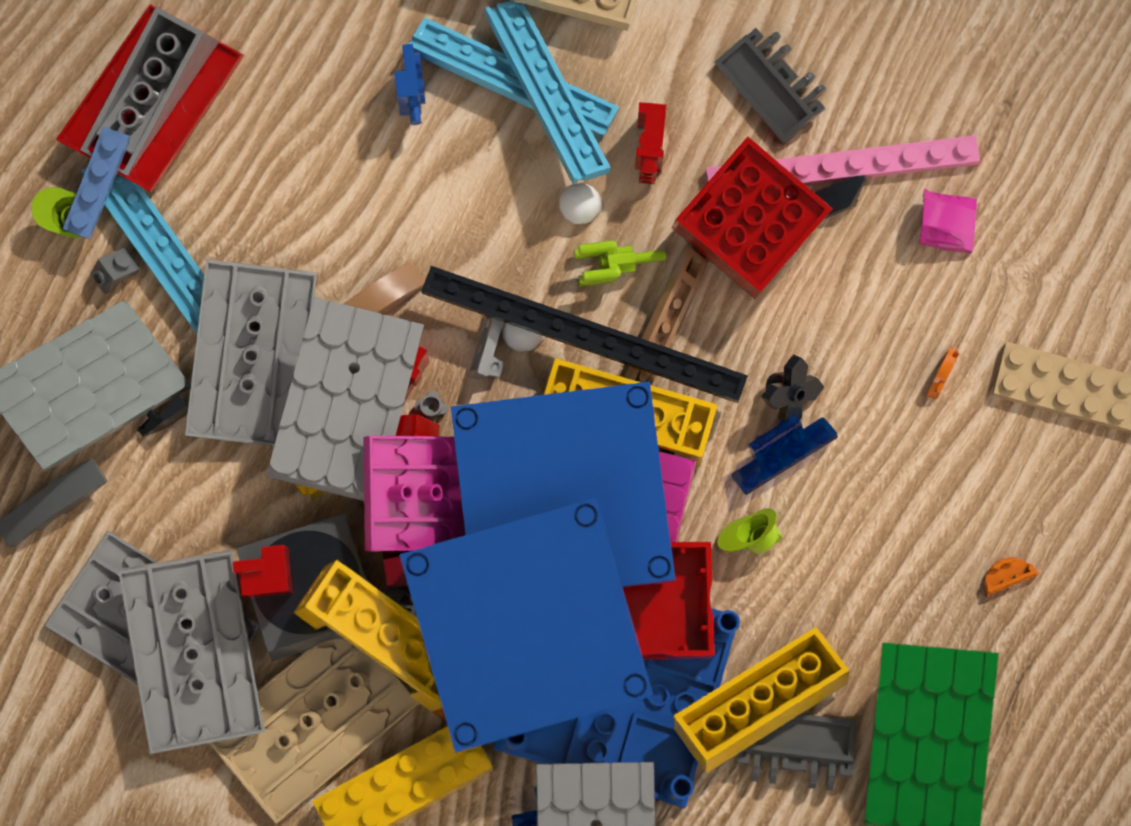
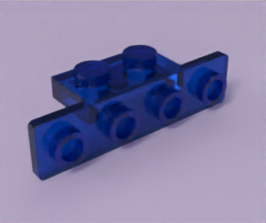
[731,415,838,495]

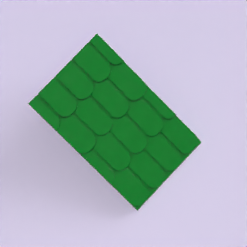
[863,642,999,826]

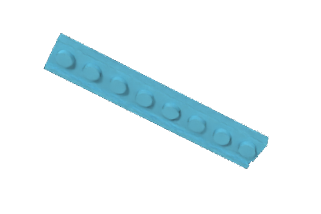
[484,0,611,185]
[408,18,619,141]
[80,168,204,334]

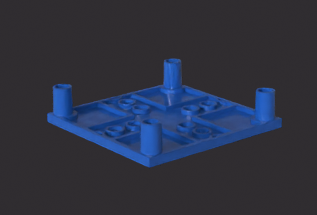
[451,382,675,588]
[400,497,654,753]
[493,608,740,809]

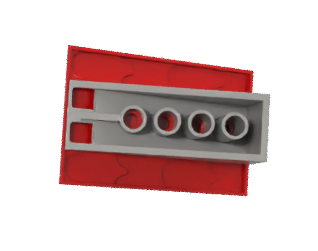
[56,4,244,192]

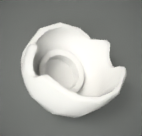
[559,183,602,224]
[502,323,545,352]

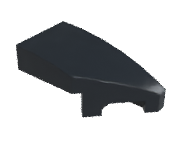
[815,175,868,218]
[137,397,188,437]

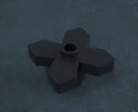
[762,354,824,429]

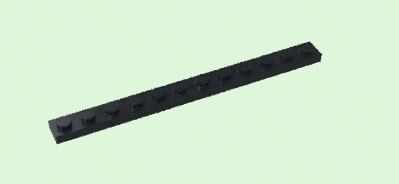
[421,266,748,404]

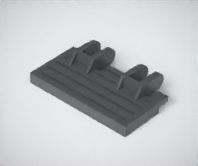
[714,28,826,144]
[737,714,856,791]

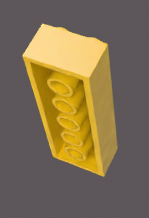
[674,627,849,774]
[312,726,493,826]

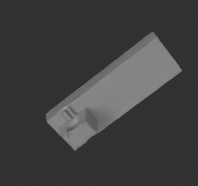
[468,316,504,380]

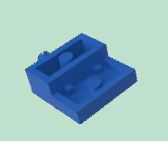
[394,44,426,125]

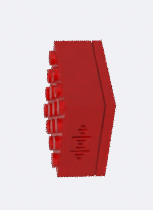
[672,136,833,299]

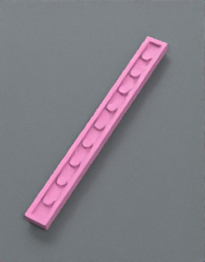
[706,135,980,185]

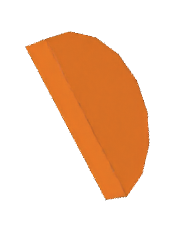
[926,347,959,400]
[984,557,1039,597]

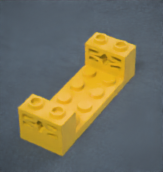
[544,358,718,467]
[294,560,443,712]

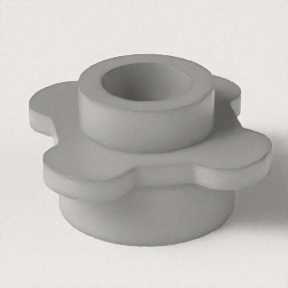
[415,391,448,422]

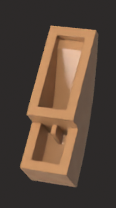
[344,262,425,315]

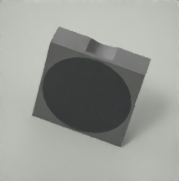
[236,513,366,662]

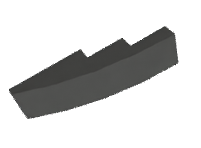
[0,459,108,547]

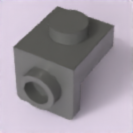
[91,248,139,294]

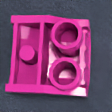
[919,189,977,253]

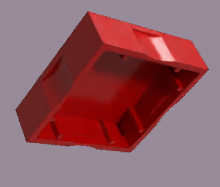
[623,542,714,660]

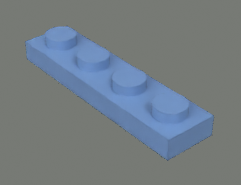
[63,126,131,240]

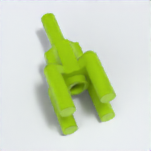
[574,240,666,287]

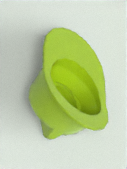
[31,187,81,238]
[717,508,782,554]

